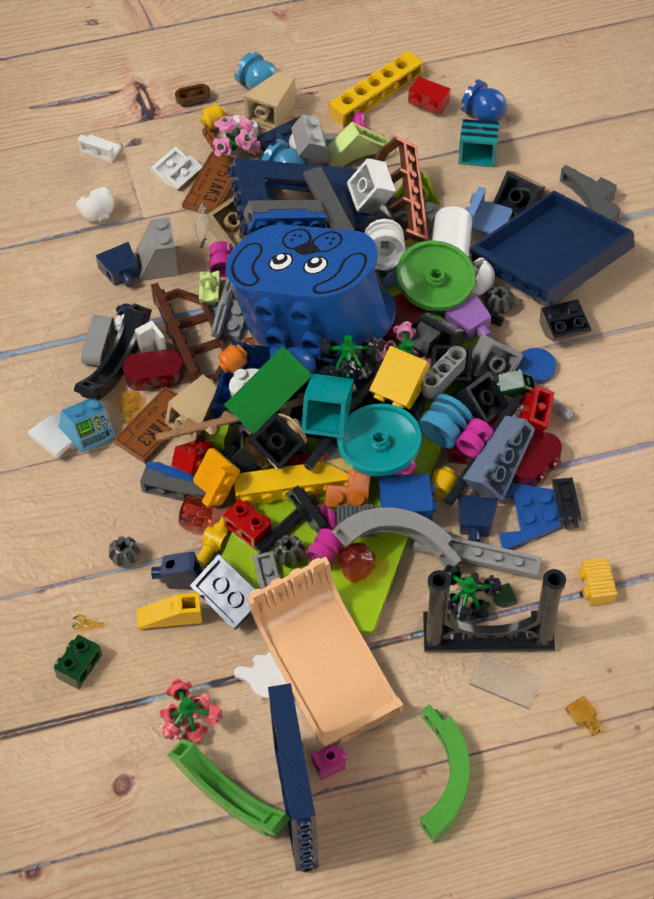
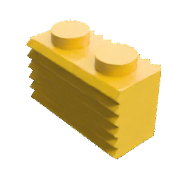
[578,557,617,606]

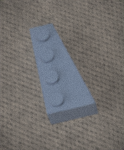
[463,416,535,502]

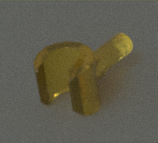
[72,614,104,630]

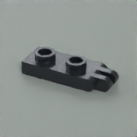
[551,477,581,530]
[285,485,329,534]

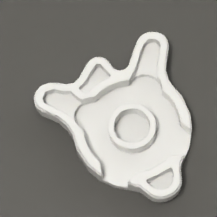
[234,651,287,699]

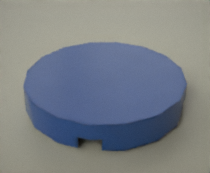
[516,348,556,384]

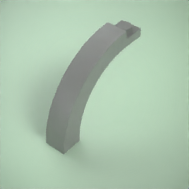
[331,507,461,567]

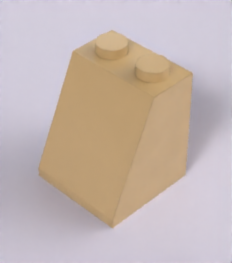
[244,71,296,129]
[165,374,217,443]

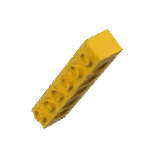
[328,50,423,127]

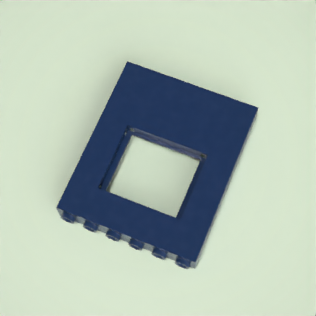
[228,158,371,239]

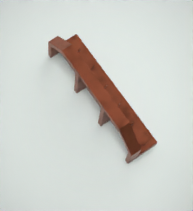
[374,137,429,242]
[151,282,226,383]

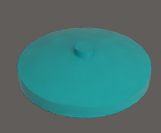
[337,404,421,476]

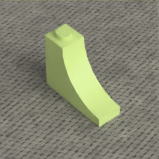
[328,122,395,168]

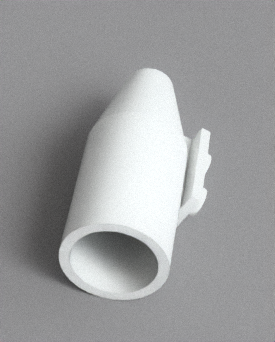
[432,206,473,258]

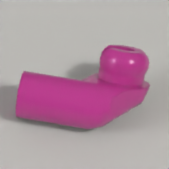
[353,112,371,130]
[317,504,337,530]

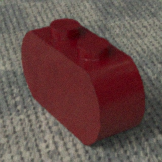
[123,349,184,391]
[512,432,562,486]

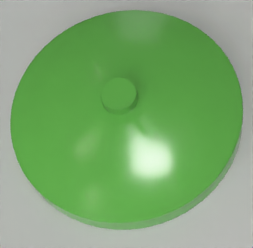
[396,240,475,311]

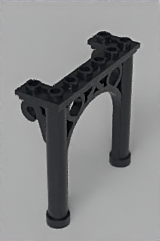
[423,569,566,652]

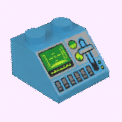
[59,397,115,453]

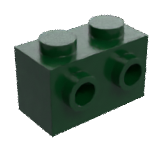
[54,634,102,690]

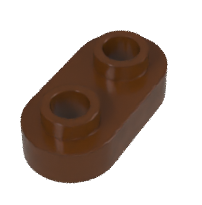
[175,84,211,106]

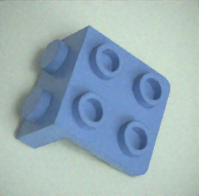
[465,187,512,235]

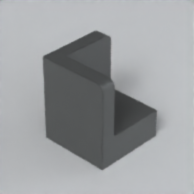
[411,322,440,357]

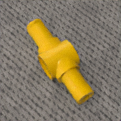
[197,509,229,568]

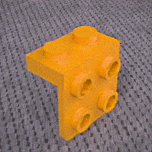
[193,448,241,507]

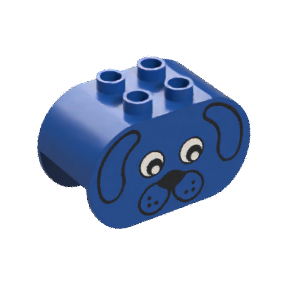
[226,224,396,356]

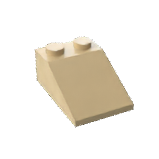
[202,196,243,248]

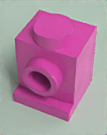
[311,743,348,780]

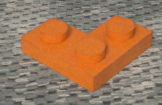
[324,467,370,507]

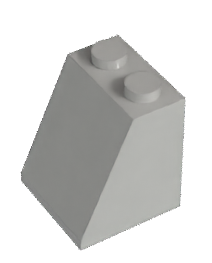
[136,217,178,281]

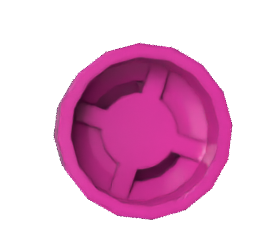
[209,241,234,277]
[456,418,494,458]
[305,528,343,565]

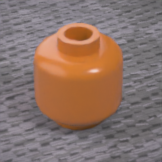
[218,344,249,374]

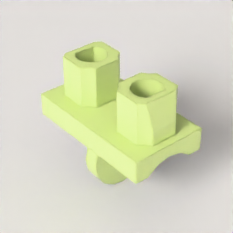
[199,271,220,306]

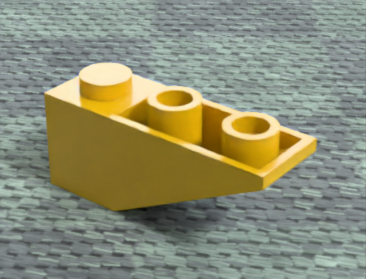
[137,592,202,629]

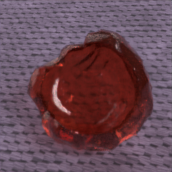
[178,496,214,531]
[337,542,377,583]

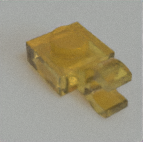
[118,391,141,423]
[565,696,601,736]

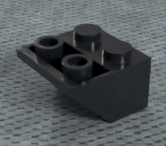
[539,299,592,341]

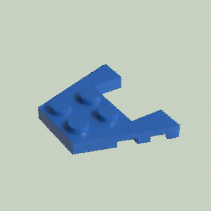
[499,483,561,549]

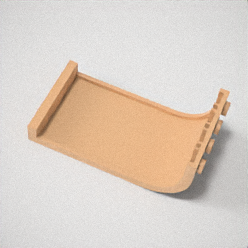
[247,556,403,749]

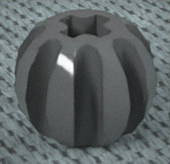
[485,286,514,314]
[273,535,305,566]
[108,536,140,567]

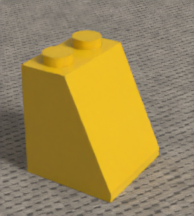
[369,346,432,410]

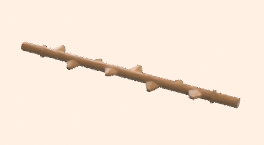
[155,384,357,442]

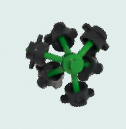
[320,335,379,380]
[443,564,502,621]

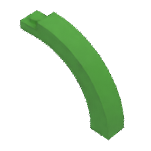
[420,704,470,843]
[167,739,290,837]

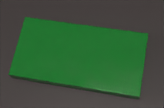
[224,346,312,434]

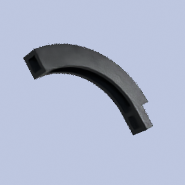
[74,303,152,400]

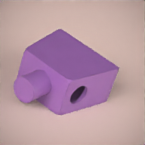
[445,294,492,341]

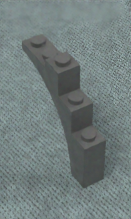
[560,165,621,222]

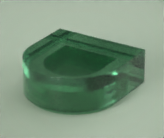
[492,583,517,608]

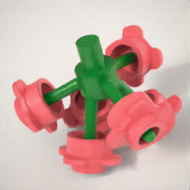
[159,678,222,742]

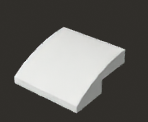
[150,146,203,190]
[27,413,76,458]

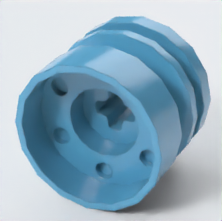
[418,394,473,449]

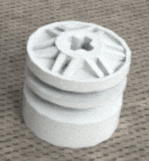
[365,219,406,271]

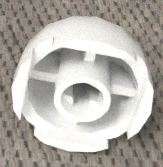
[76,187,114,223]
[470,258,495,296]

